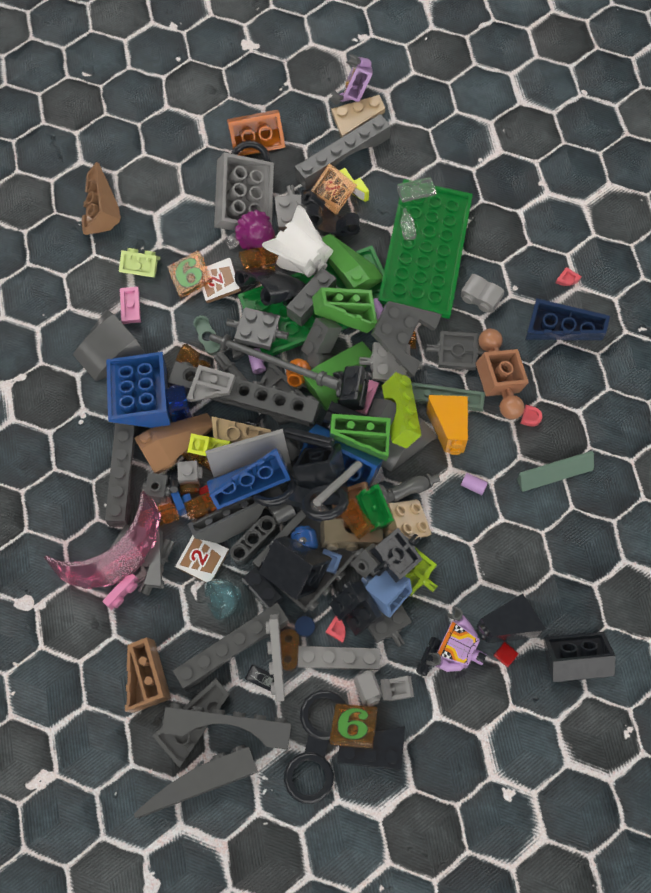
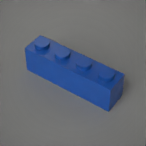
[207,448,291,510]

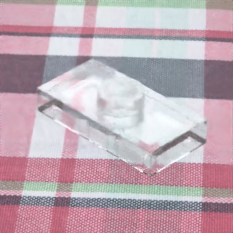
[396,177,437,203]

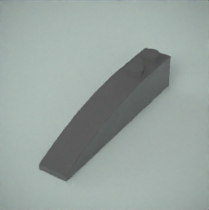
[134,745,259,819]

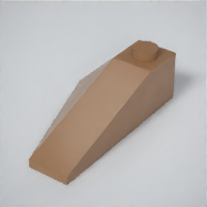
[82,162,121,235]
[134,413,213,474]

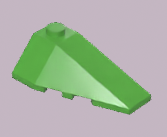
[322,234,383,290]
[303,341,372,412]

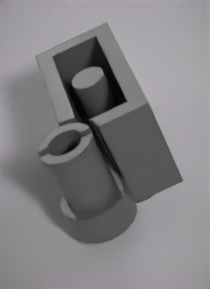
[301,318,342,368]

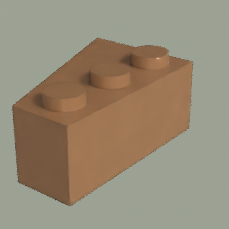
[125,637,171,713]

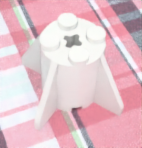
[262,205,333,277]

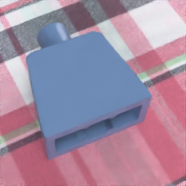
[361,571,412,618]

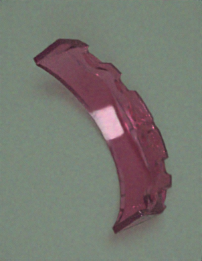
[44,491,161,589]

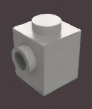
[177,461,203,487]

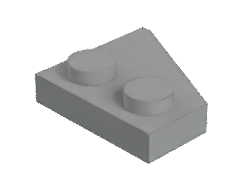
[187,365,236,402]

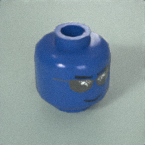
[291,526,318,550]

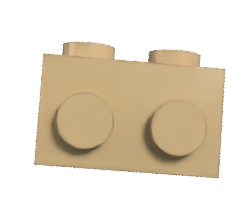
[383,500,431,539]

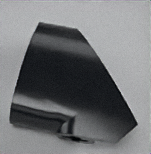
[301,190,360,236]
[234,268,306,306]

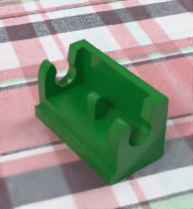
[355,484,394,533]

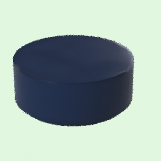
[295,616,315,637]

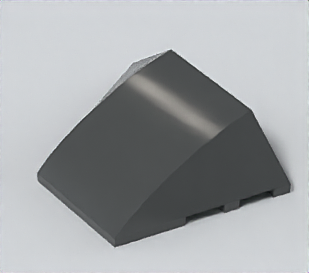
[73,310,146,382]
[369,398,438,473]

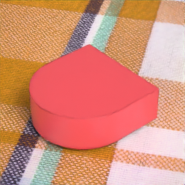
[520,405,542,427]

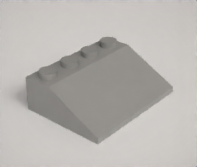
[214,152,274,230]
[205,429,292,479]

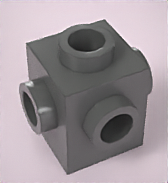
[142,473,171,505]
[351,543,380,579]

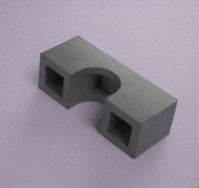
[286,268,336,327]

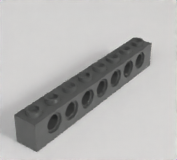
[168,362,321,428]

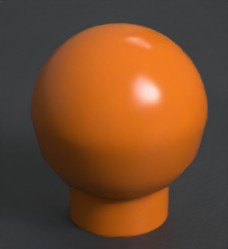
[286,359,311,387]

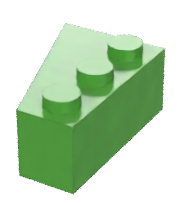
[312,287,377,333]
[329,414,391,461]

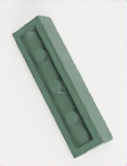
[517,451,594,492]

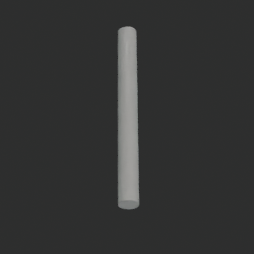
[313,461,362,506]

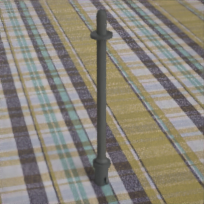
[209,334,342,391]

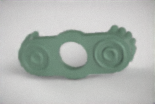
[193,315,220,355]

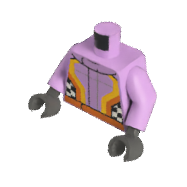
[329,53,373,105]
[426,607,487,672]

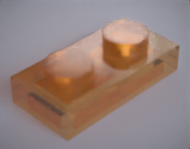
[239,247,279,269]
[341,498,375,540]

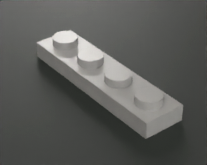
[266,614,285,702]
[298,646,380,670]

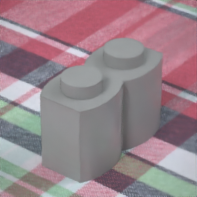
[461,274,504,313]
[354,670,382,707]

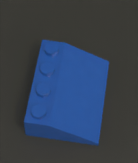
[106,352,170,428]

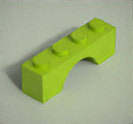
[382,372,421,449]

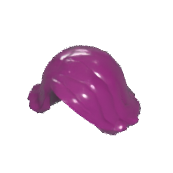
[235,210,275,250]

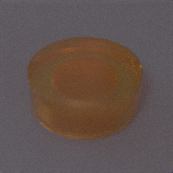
[180,484,200,495]

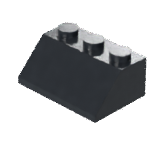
[544,632,616,682]

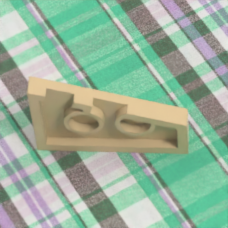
[331,95,385,138]
[211,416,271,443]

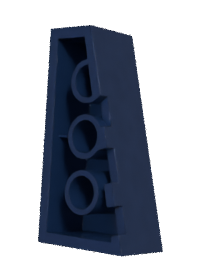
[525,298,610,340]

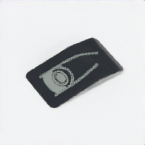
[245,665,274,691]

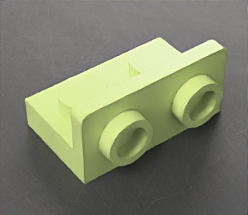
[119,248,160,278]

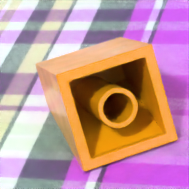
[426,395,468,455]

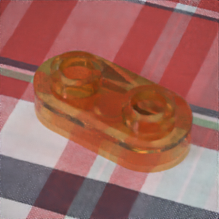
[280,629,299,671]

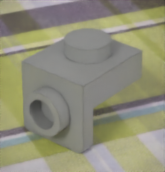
[380,676,414,701]

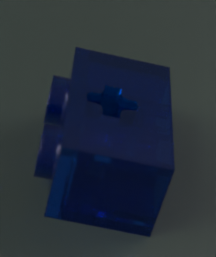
[165,385,192,422]

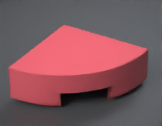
[555,267,582,286]
[326,616,346,643]

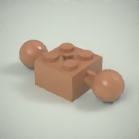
[476,329,529,420]

